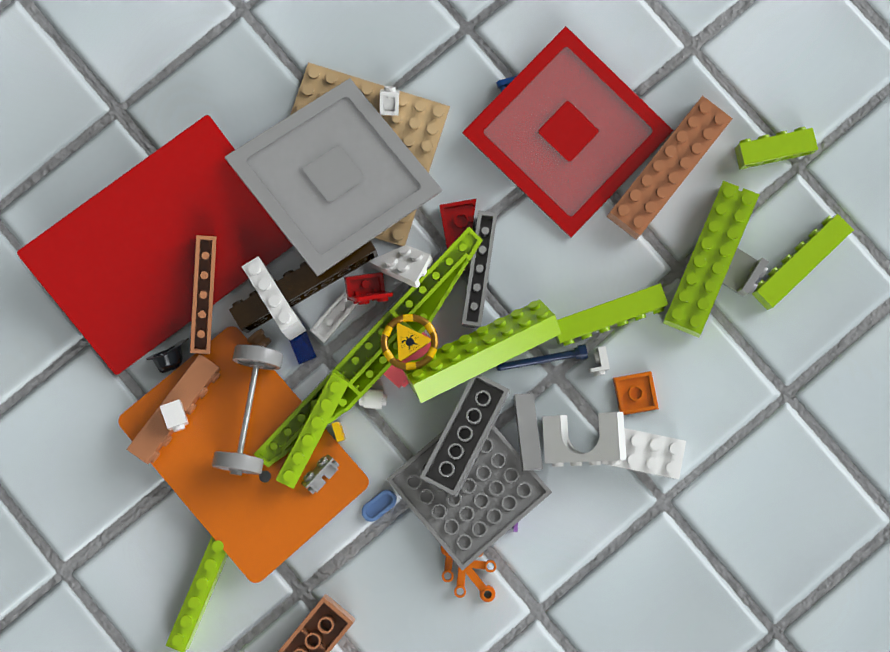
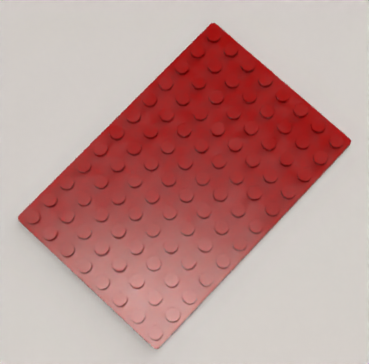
[17,115,293,375]

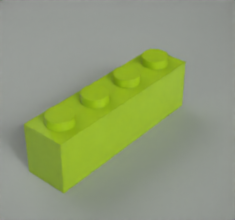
[734,127,818,170]

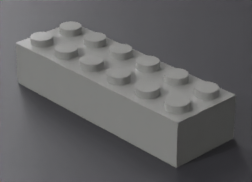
[420,374,510,497]

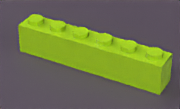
[752,214,854,310]
[555,283,669,346]
[276,372,350,489]
[165,537,228,652]

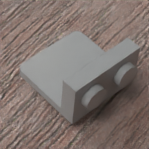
[722,248,769,296]

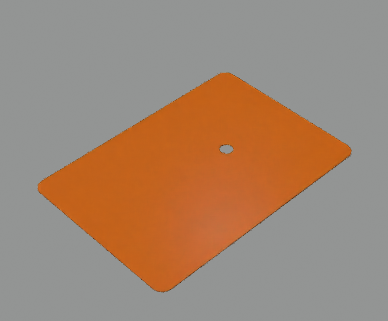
[118,326,369,583]

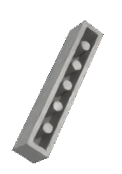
[462,210,498,329]

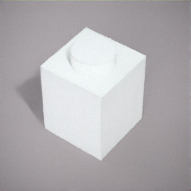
[160,400,189,432]

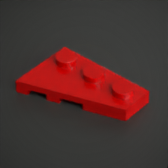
[439,198,477,249]

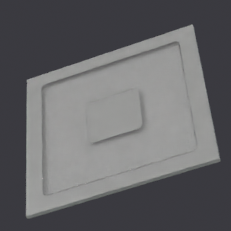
[225,78,442,276]

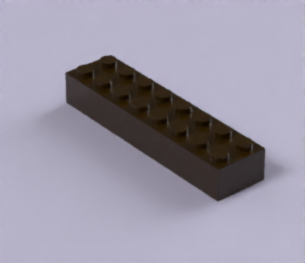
[229,240,378,333]

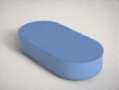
[362,490,397,522]

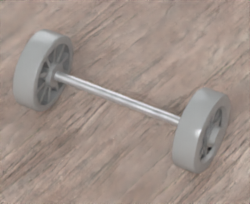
[212,345,283,476]

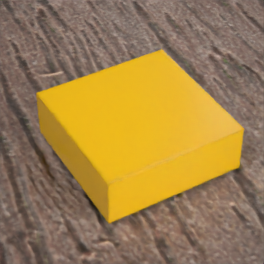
[332,422,346,442]

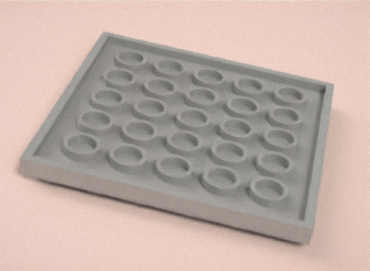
[387,425,552,571]

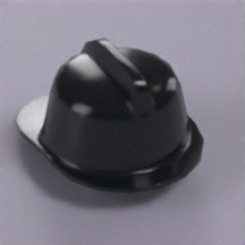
[146,338,189,373]

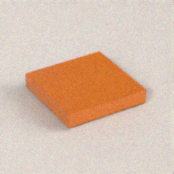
[613,371,659,415]

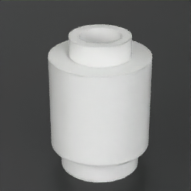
[359,389,387,409]

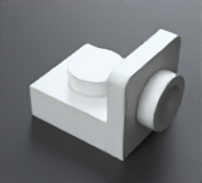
[380,86,400,116]
[588,346,610,376]

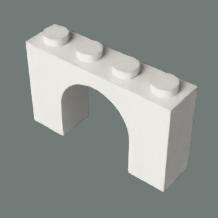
[242,256,306,341]
[542,412,626,467]

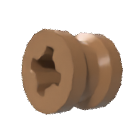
[247,329,272,347]

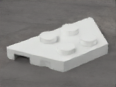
[368,245,433,288]

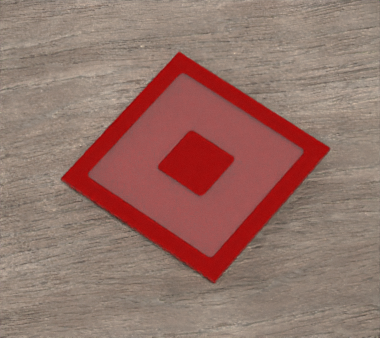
[462,26,674,238]

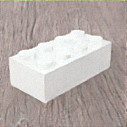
[601,428,686,479]

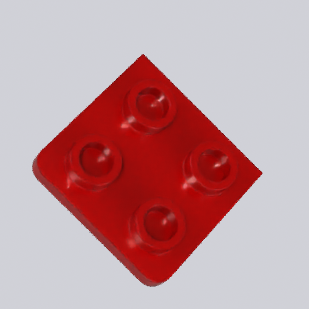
[344,272,393,305]

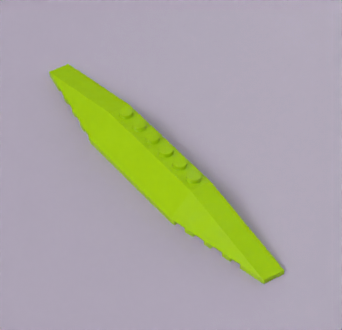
[254,227,483,467]

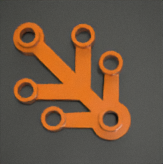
[441,546,496,602]

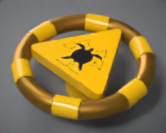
[381,314,438,370]

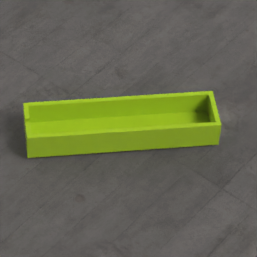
[663,181,760,338]
[403,299,561,403]

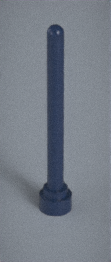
[496,344,588,371]

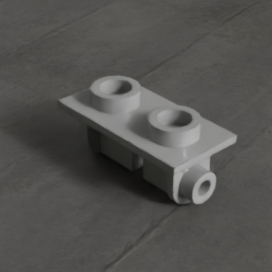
[301,455,339,494]

